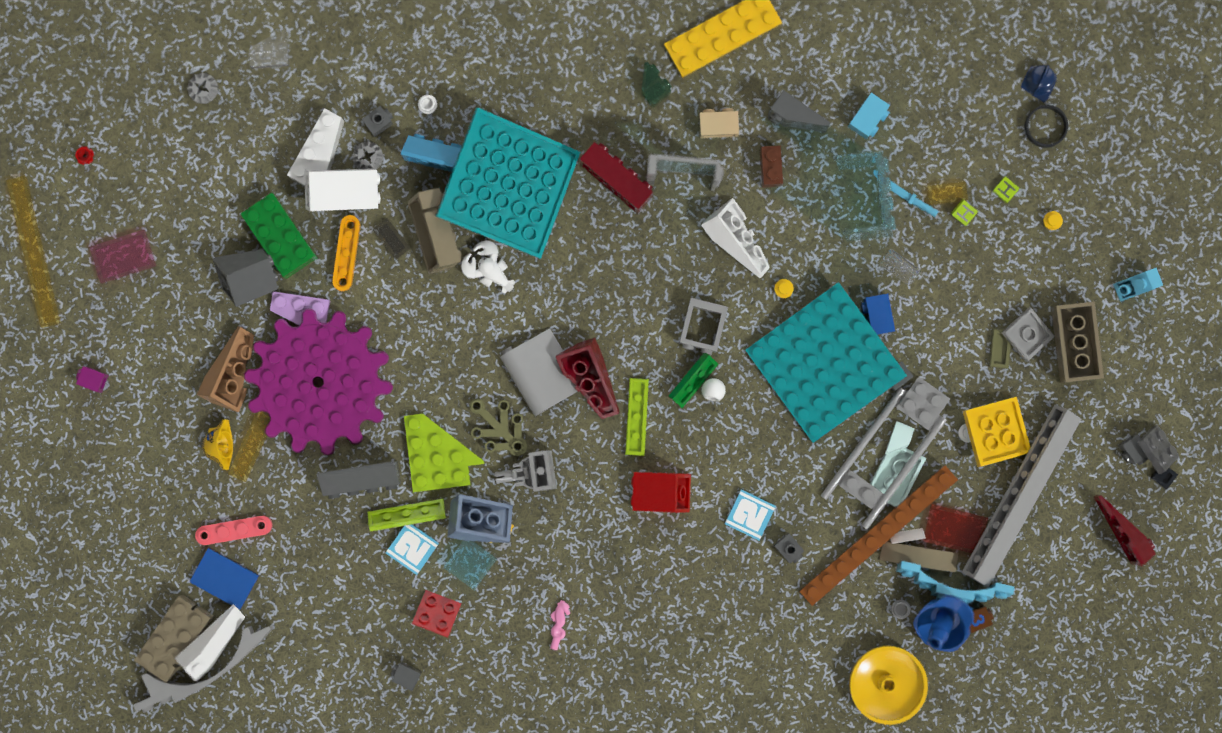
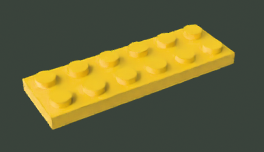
[664,0,782,78]

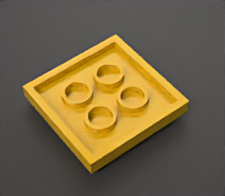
[962,397,1031,467]

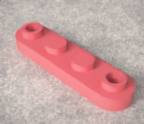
[195,516,272,545]

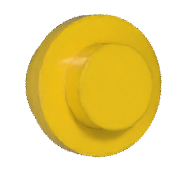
[1043,211,1063,230]
[774,279,794,298]

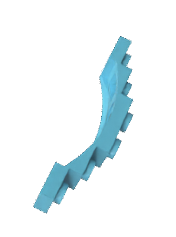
[896,561,1015,604]

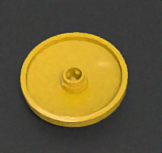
[849,646,928,725]

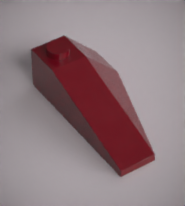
[555,338,620,419]
[1094,495,1156,566]

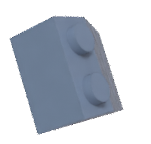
[447,494,513,543]

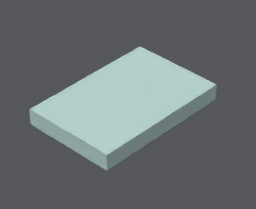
[870,448,926,507]

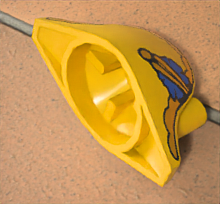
[203,419,233,470]

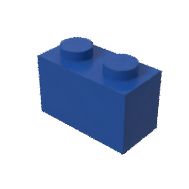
[861,294,895,335]

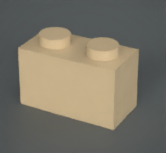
[699,108,739,138]

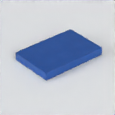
[190,548,260,610]

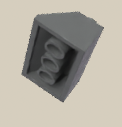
[317,461,401,499]

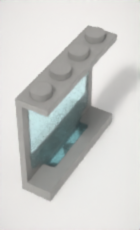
[647,154,724,191]

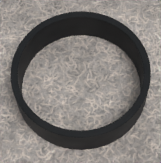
[1024,105,1068,148]

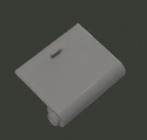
[500,329,578,417]

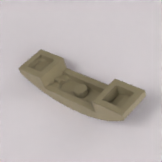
[879,542,958,572]

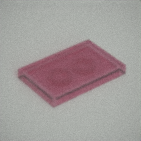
[89,230,157,284]

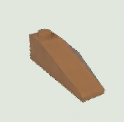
[197,327,254,412]

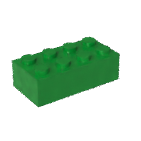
[240,192,318,279]

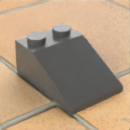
[767,90,831,132]

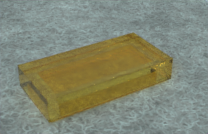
[927,181,968,206]

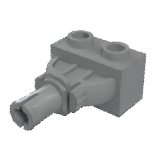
[495,450,557,492]

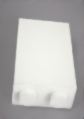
[304,169,381,211]

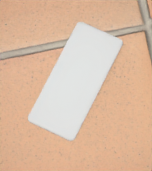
[890,528,926,544]

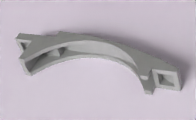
[133,625,273,713]

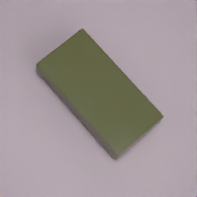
[988,329,1011,369]

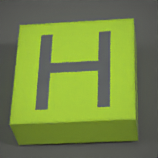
[992,176,1020,204]
[950,199,979,226]

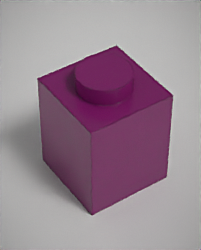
[76,366,109,393]

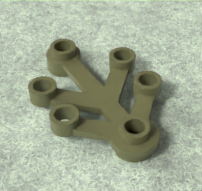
[469,398,528,456]

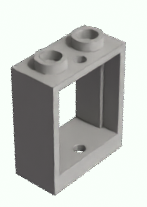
[679,298,728,355]

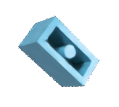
[848,93,890,139]

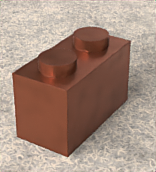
[760,145,783,188]

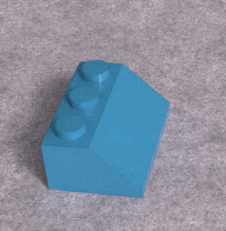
[401,134,461,172]

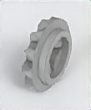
[187,73,218,104]
[352,141,383,170]

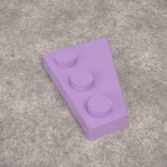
[270,292,330,325]

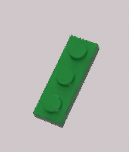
[668,353,719,408]

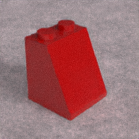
[631,472,691,513]

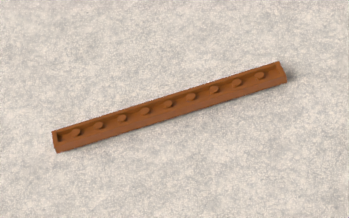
[799,465,958,606]

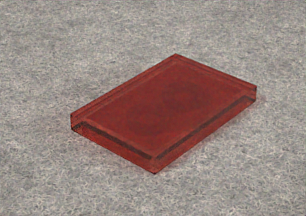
[923,504,988,553]

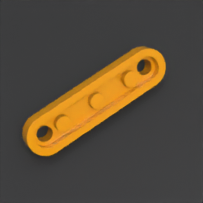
[332,215,361,291]

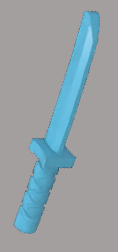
[873,170,939,217]

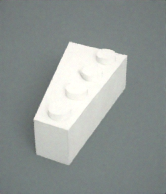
[287,108,344,186]

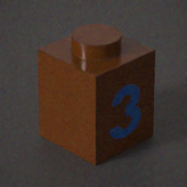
[970,605,994,633]

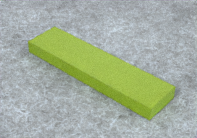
[625,378,649,456]
[367,499,446,532]

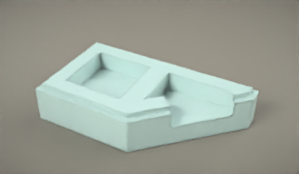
[885,421,915,454]

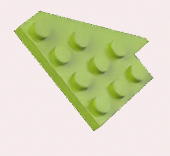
[404,414,484,492]

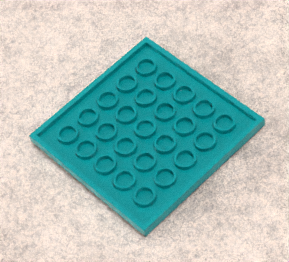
[435,108,581,259]
[745,282,907,443]

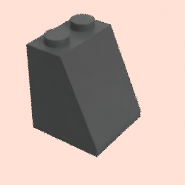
[213,249,278,307]

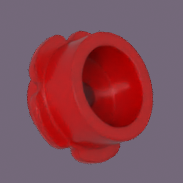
[75,146,94,165]

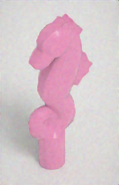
[550,600,570,650]

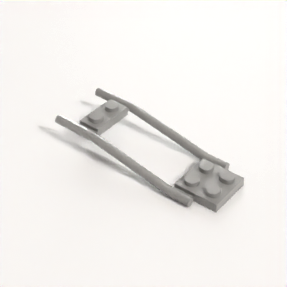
[820,377,950,530]

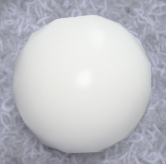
[702,378,726,401]

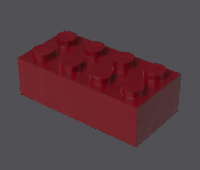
[580,142,653,214]

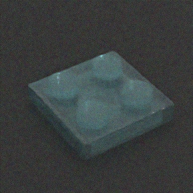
[443,540,497,590]

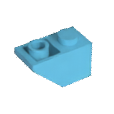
[1113,268,1163,302]

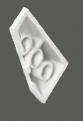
[701,198,770,278]
[175,604,245,682]

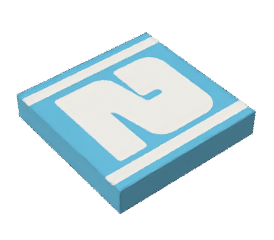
[725,489,776,541]
[386,524,439,575]

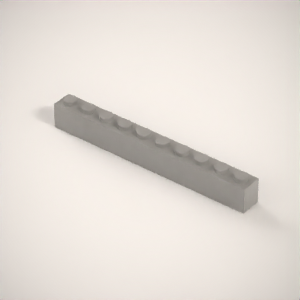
[962,405,1081,587]

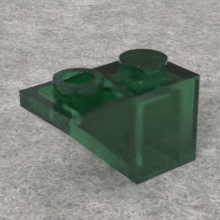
[641,61,671,108]

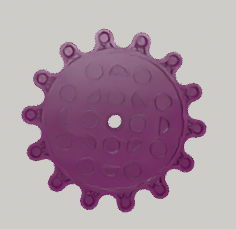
[243,308,393,455]

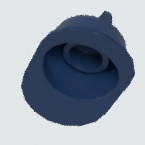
[1021,65,1057,103]

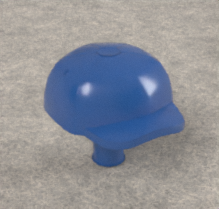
[913,595,974,652]

